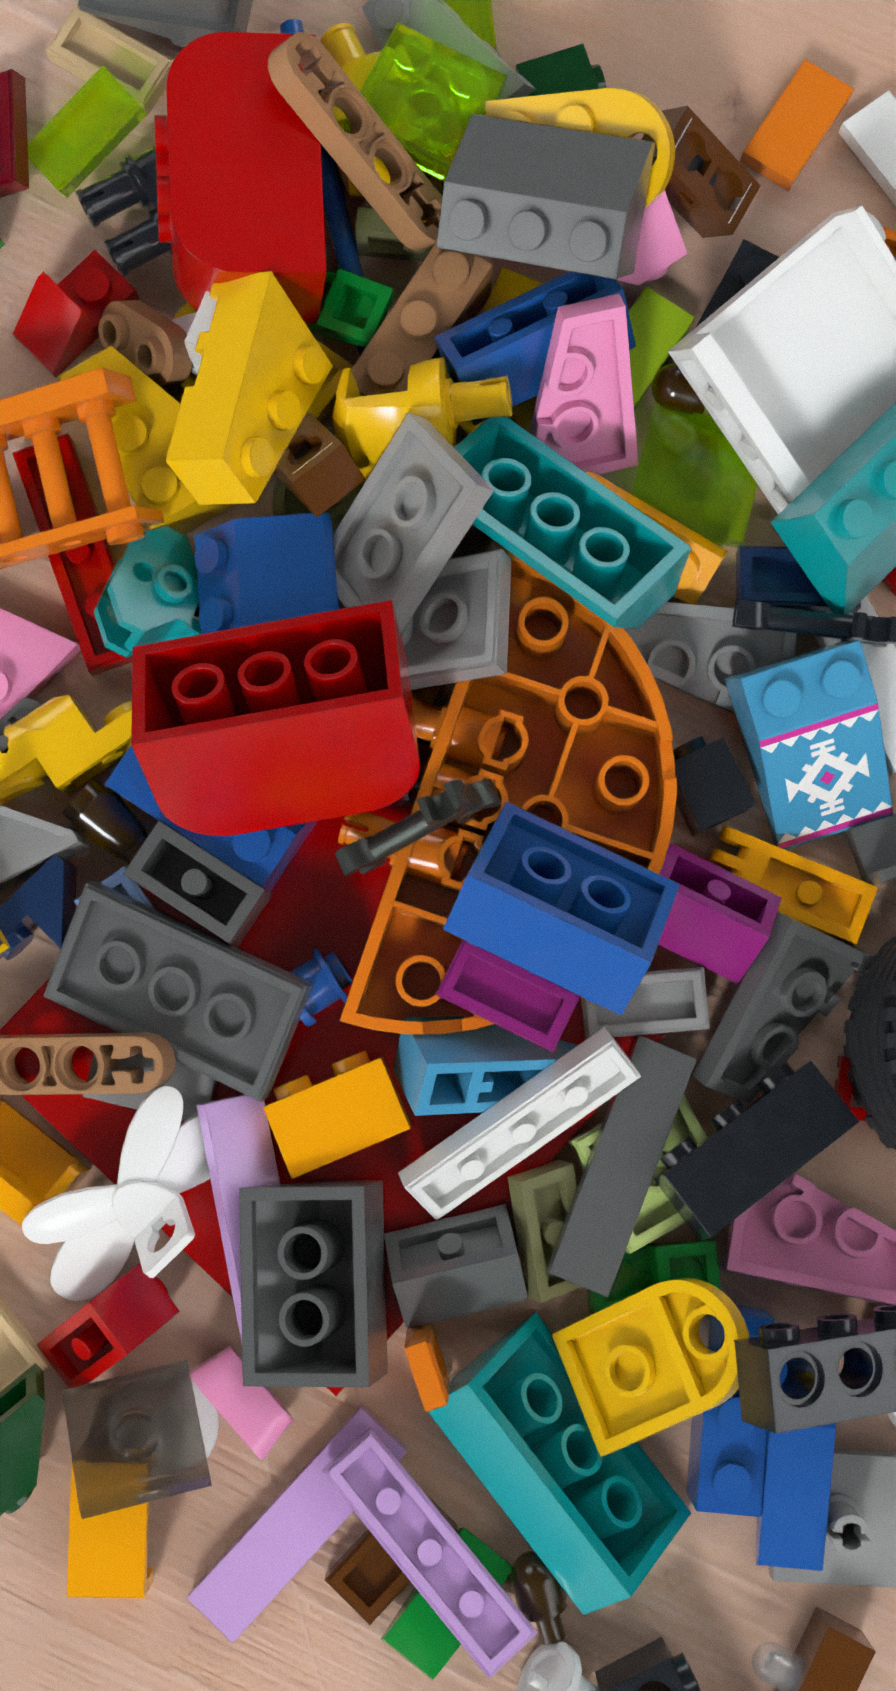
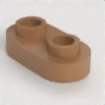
[98,300,192,386]

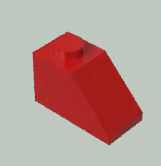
[36,1263,180,1394]

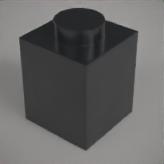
[673,736,757,837]

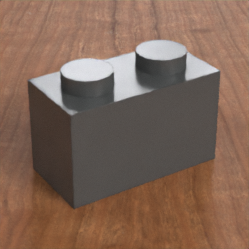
[123,821,272,947]

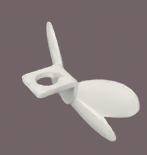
[22,1086,210,1301]

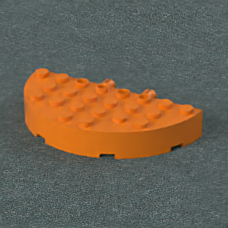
[338,547,677,1034]

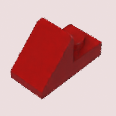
[13,249,140,378]

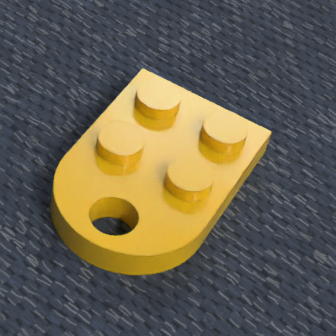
[485,88,675,210]
[552,1278,749,1457]

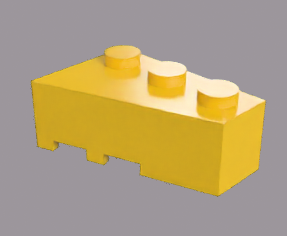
[166,271,333,505]
[59,346,236,535]

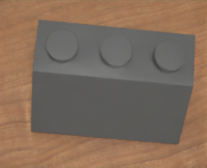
[436,114,655,279]
[239,1180,388,1387]

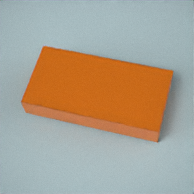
[740,59,854,191]
[404,1323,450,1413]

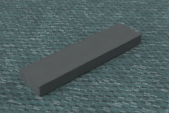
[546,1035,697,1297]

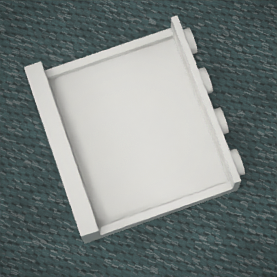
[668,205,896,515]

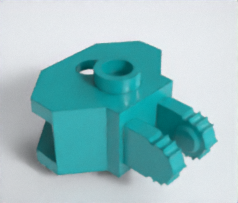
[93,525,201,658]

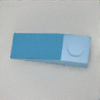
[393,1016,578,1116]

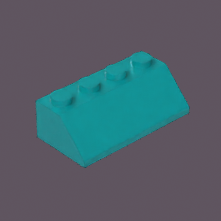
[770,402,896,615]
[454,416,692,629]
[428,1312,691,1615]

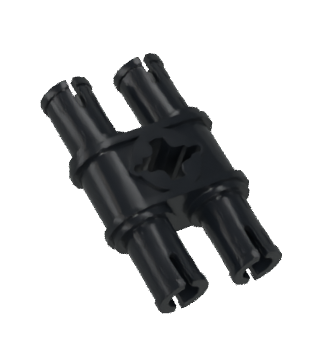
[75,146,172,277]

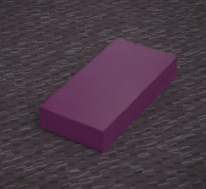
[436,939,580,1052]

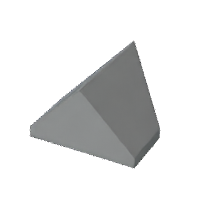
[0,805,91,894]

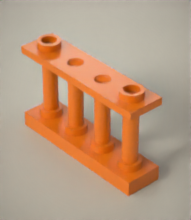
[0,367,165,569]

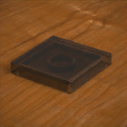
[62,1360,212,1519]

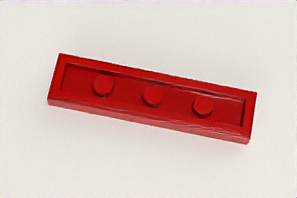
[12,433,132,676]

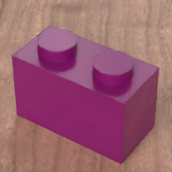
[658,843,782,984]

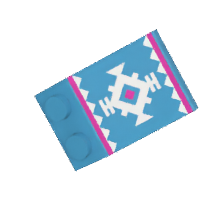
[725,640,893,850]

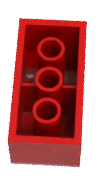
[154,32,326,324]
[131,600,420,836]

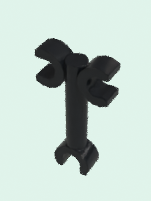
[732,600,896,647]

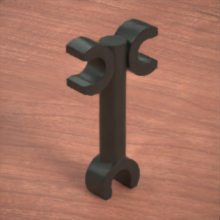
[335,779,502,876]

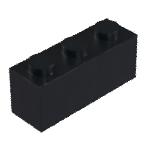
[654,1061,859,1240]

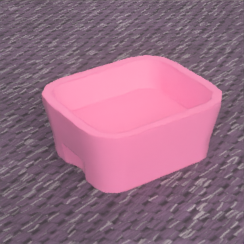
[189,1344,294,1460]

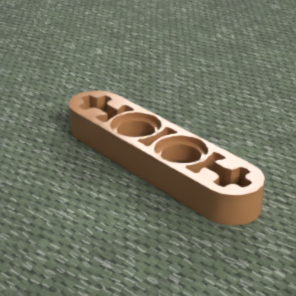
[268,32,442,251]
[0,1032,176,1095]

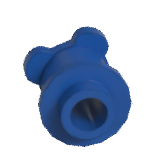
[290,947,353,1027]

